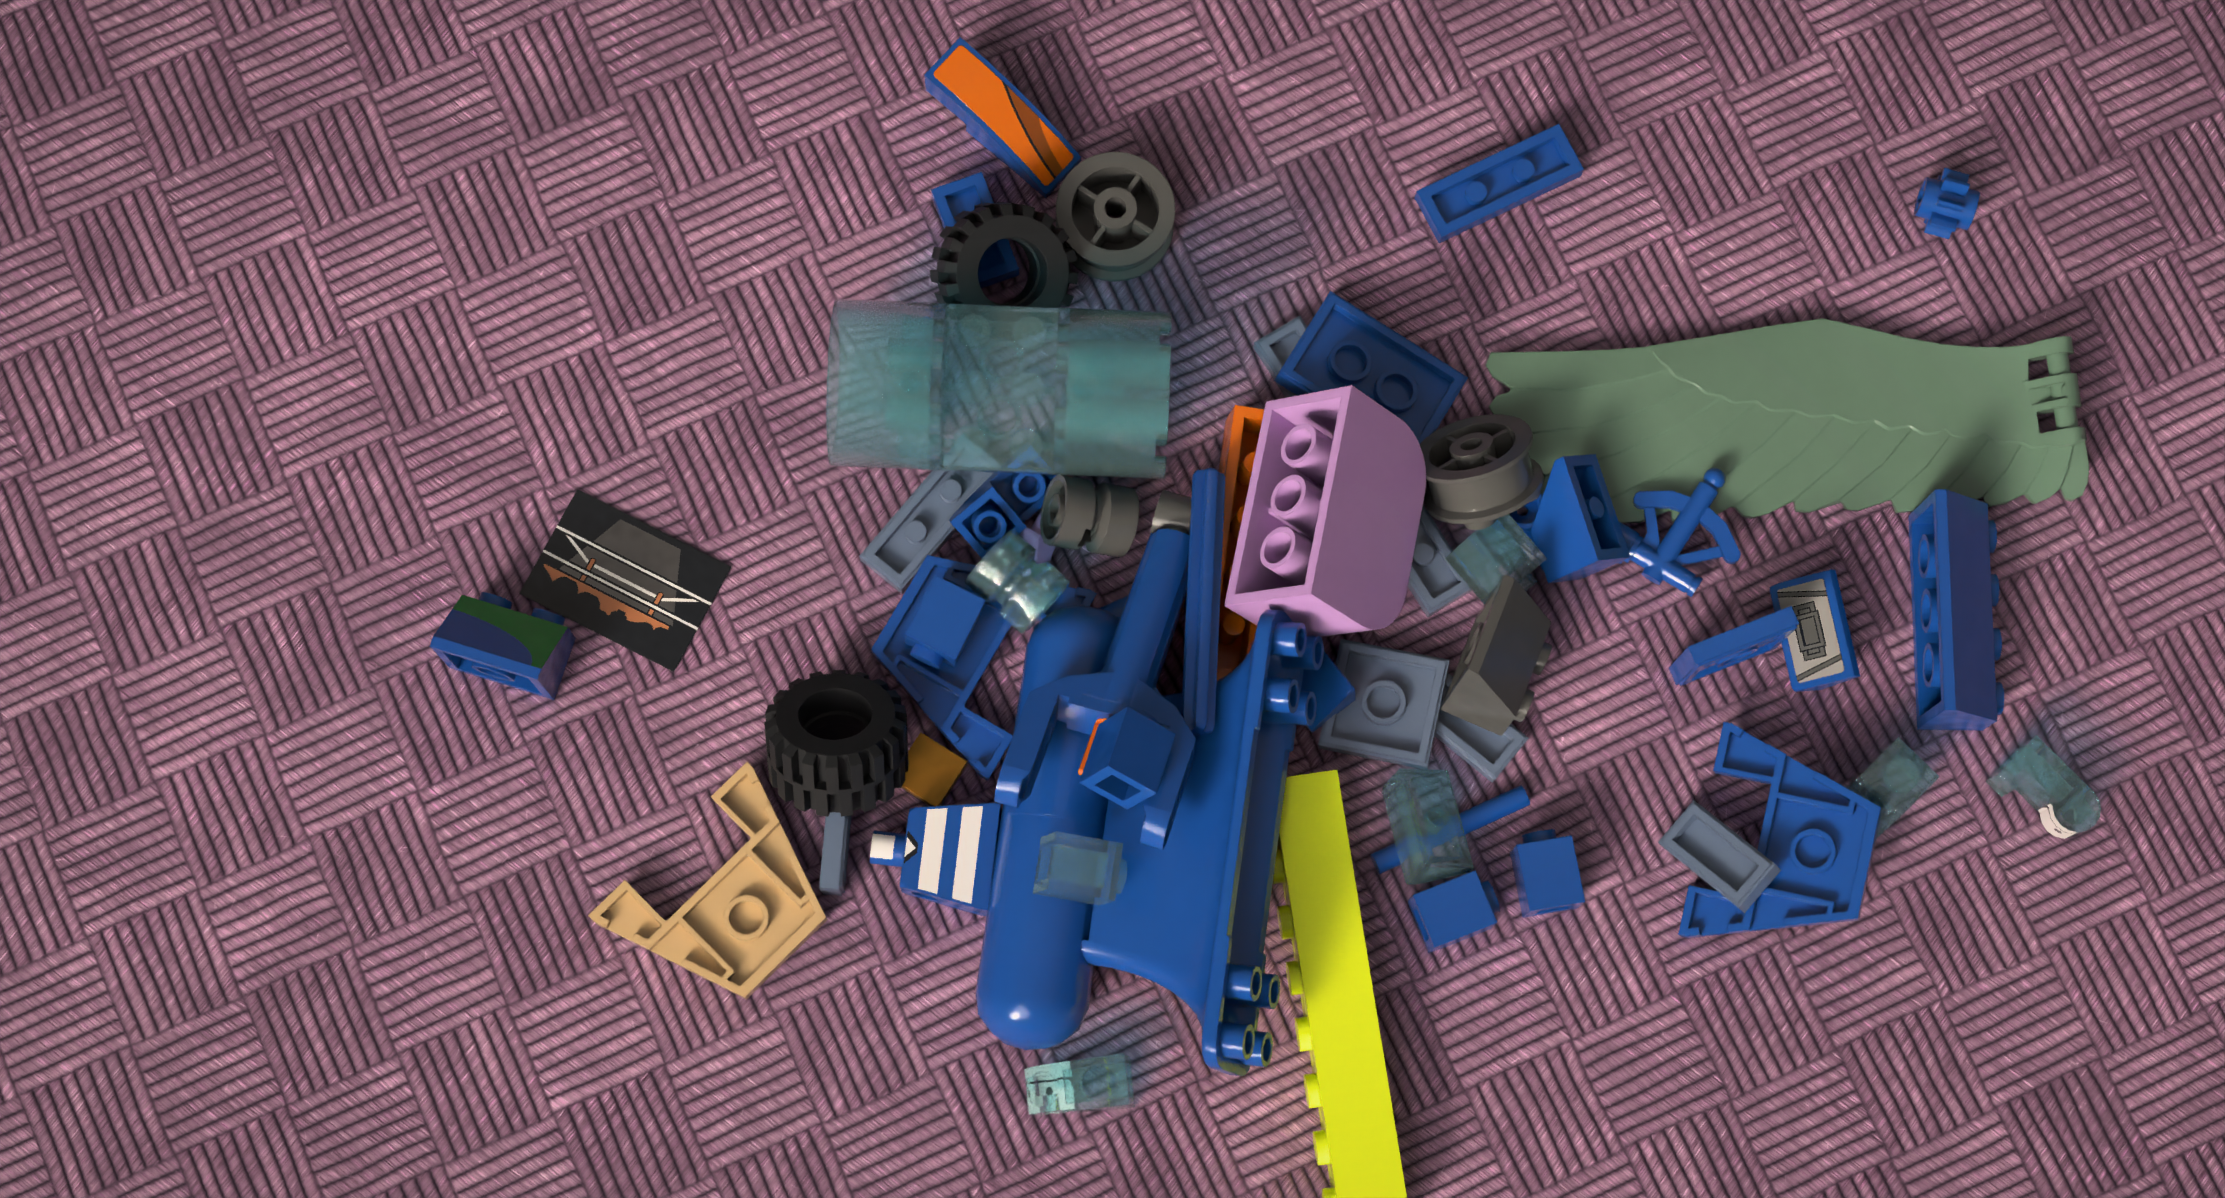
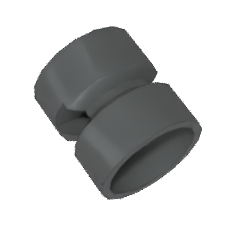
[1040,474,1139,558]

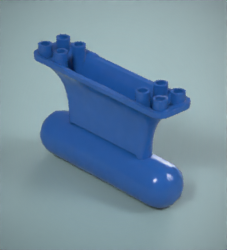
[975,605,1324,1076]

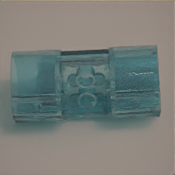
[826,299,1172,479]

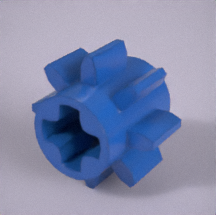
[1914,168,1980,239]

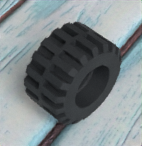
[930,202,1078,342]
[764,670,909,817]

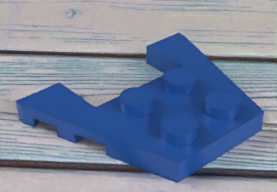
[871,555,1097,781]
[1678,722,1882,938]

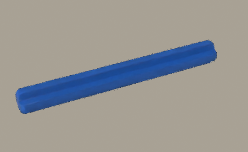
[1181,468,1225,736]

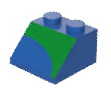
[430,592,576,700]

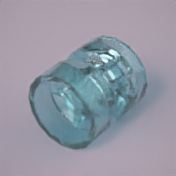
[965,529,1071,635]

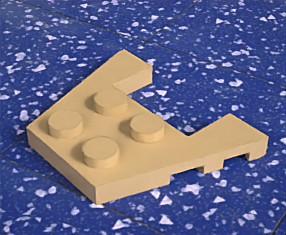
[588,762,827,1000]

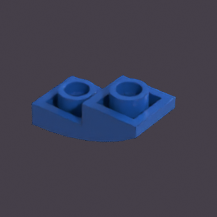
[949,442,1057,562]

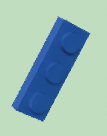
[1414,124,1584,244]

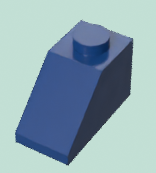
[1531,454,1630,583]

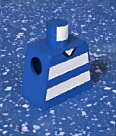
[870,803,1002,916]

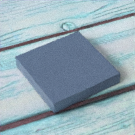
[1318,639,1450,770]

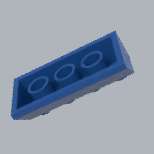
[1908,489,2004,731]

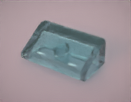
[1382,768,1474,884]

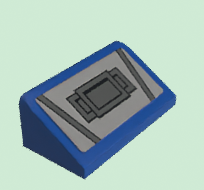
[1770,569,1860,692]

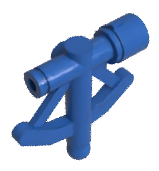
[1619,468,1741,598]

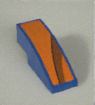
[924,37,1081,198]

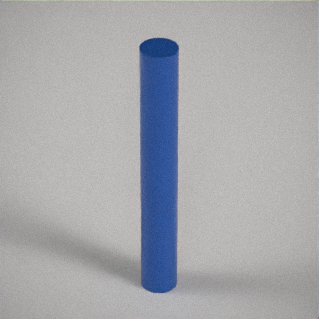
[1370,785,1530,874]

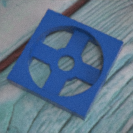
[1669,606,1799,686]

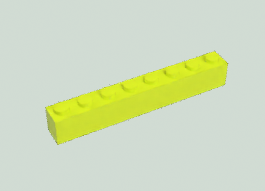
[1273,770,1407,1198]

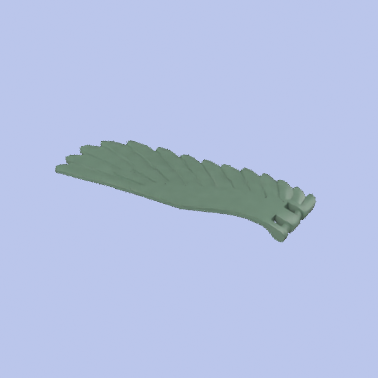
[1485,318,2089,524]

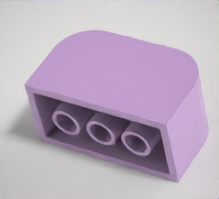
[1224,385,1426,637]

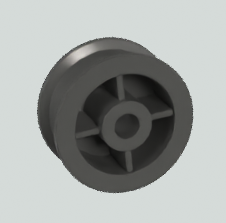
[1056,152,1175,282]
[1420,414,1544,530]

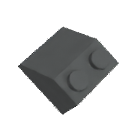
[1440,574,1552,736]

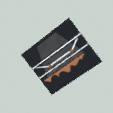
[519,489,731,672]

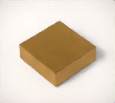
[901,732,968,806]

